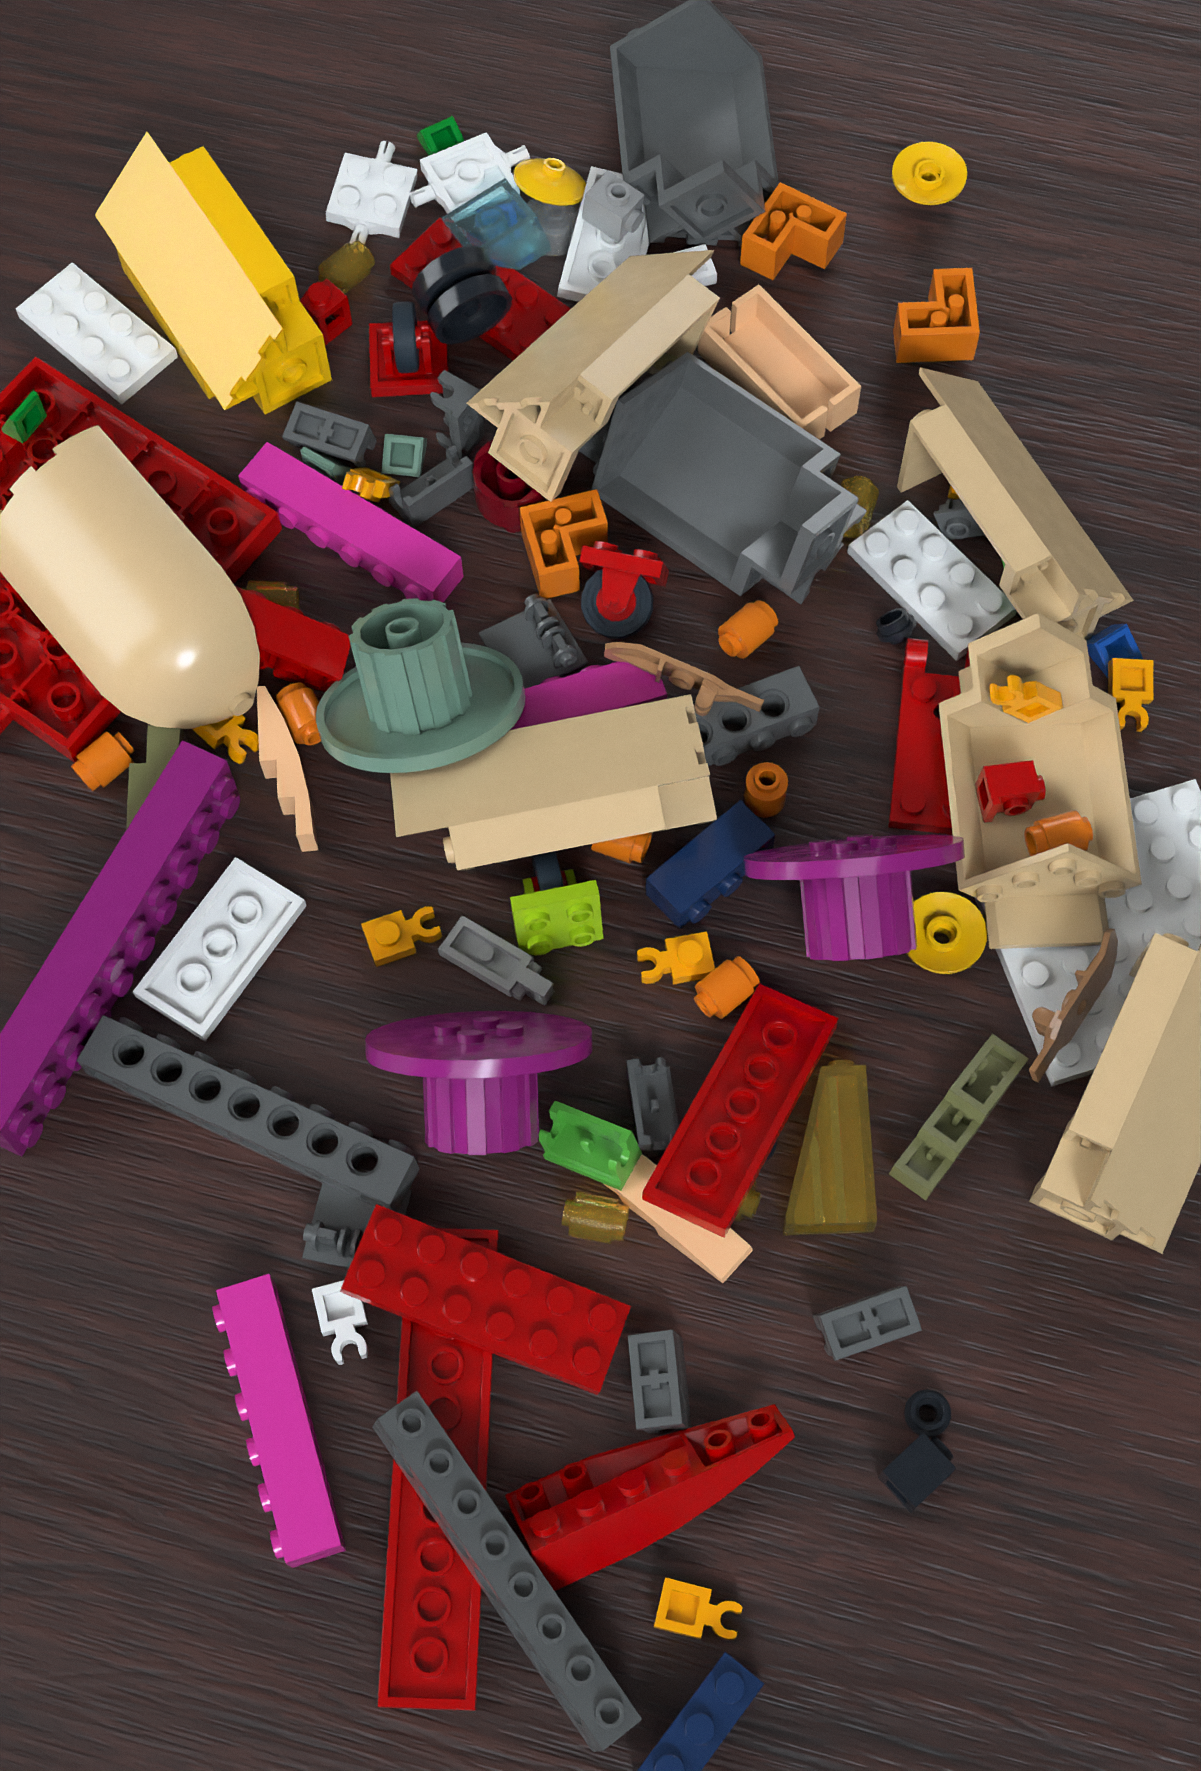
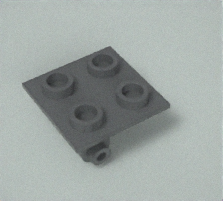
[478,594,588,689]
[302,1183,412,1269]

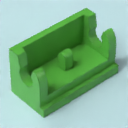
[539,1101,642,1191]

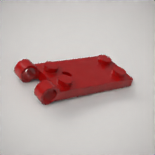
[888,638,970,835]

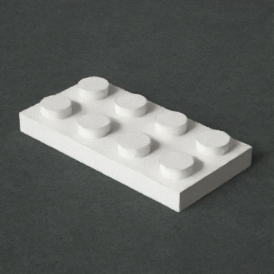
[557,166,650,302]
[16,263,178,405]
[847,500,1017,661]
[133,857,306,1041]

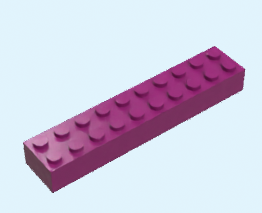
[0,740,240,1157]

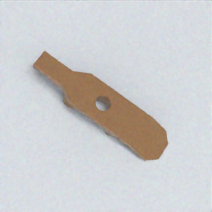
[604,642,764,716]
[1029,928,1118,1083]

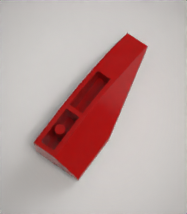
[505,1404,795,1591]

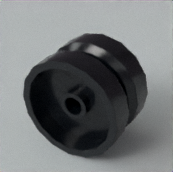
[412,245,513,345]

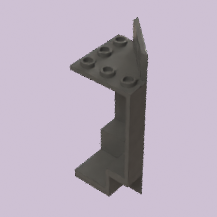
[610,0,779,247]
[579,352,867,604]

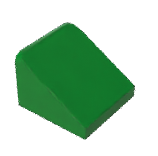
[417,116,465,156]
[1,390,47,444]

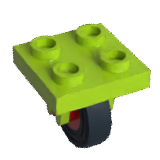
[510,851,604,955]

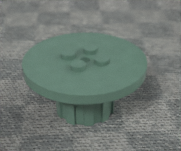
[316,598,526,773]

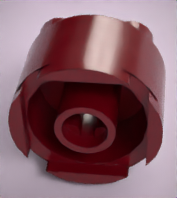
[473,439,549,533]

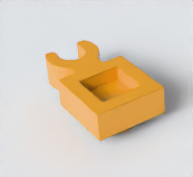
[342,467,400,502]
[1108,658,1154,732]
[989,675,1063,723]
[192,715,259,764]
[361,906,442,967]
[637,931,715,984]
[654,1577,743,1640]

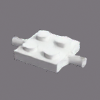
[409,132,530,223]
[326,141,417,252]

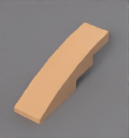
[257,686,318,852]
[604,1154,753,1283]

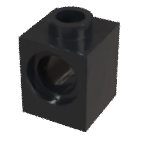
[878,1433,956,1513]

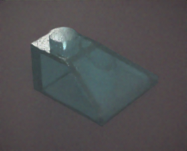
[442,178,552,270]

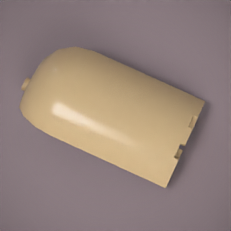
[0,425,260,729]

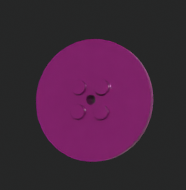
[744,834,965,961]
[365,1011,592,1155]

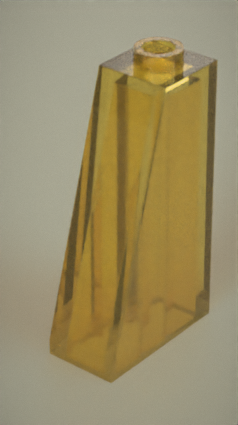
[783,1060,877,1235]

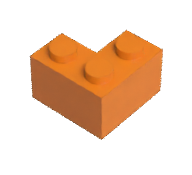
[740,182,847,280]
[893,268,980,363]
[519,489,608,599]

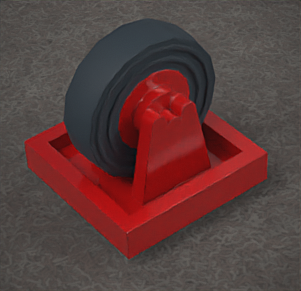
[369,301,449,397]
[579,541,669,639]

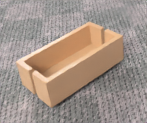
[698,284,861,440]

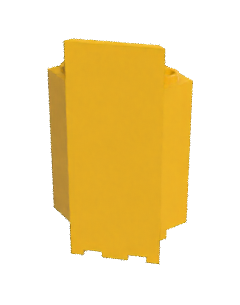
[95,132,332,415]

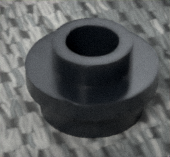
[876,608,916,644]
[904,1389,951,1438]

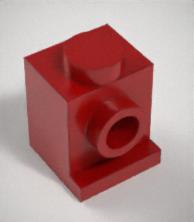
[299,278,352,346]
[975,760,1046,823]

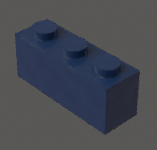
[646,800,775,929]
[637,1652,764,1771]

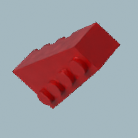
[234,585,351,692]

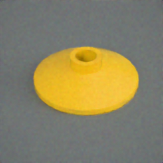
[892,142,967,205]
[513,158,586,206]
[907,892,987,974]

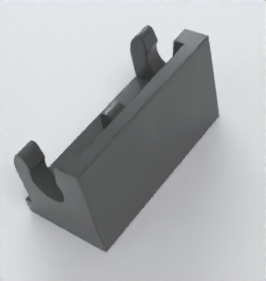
[430,370,485,459]
[282,401,377,468]
[389,445,474,528]
[626,1057,679,1158]
[813,1286,922,1361]
[628,1330,692,1434]

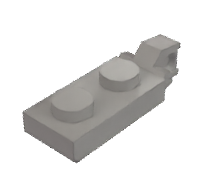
[438,916,555,1006]

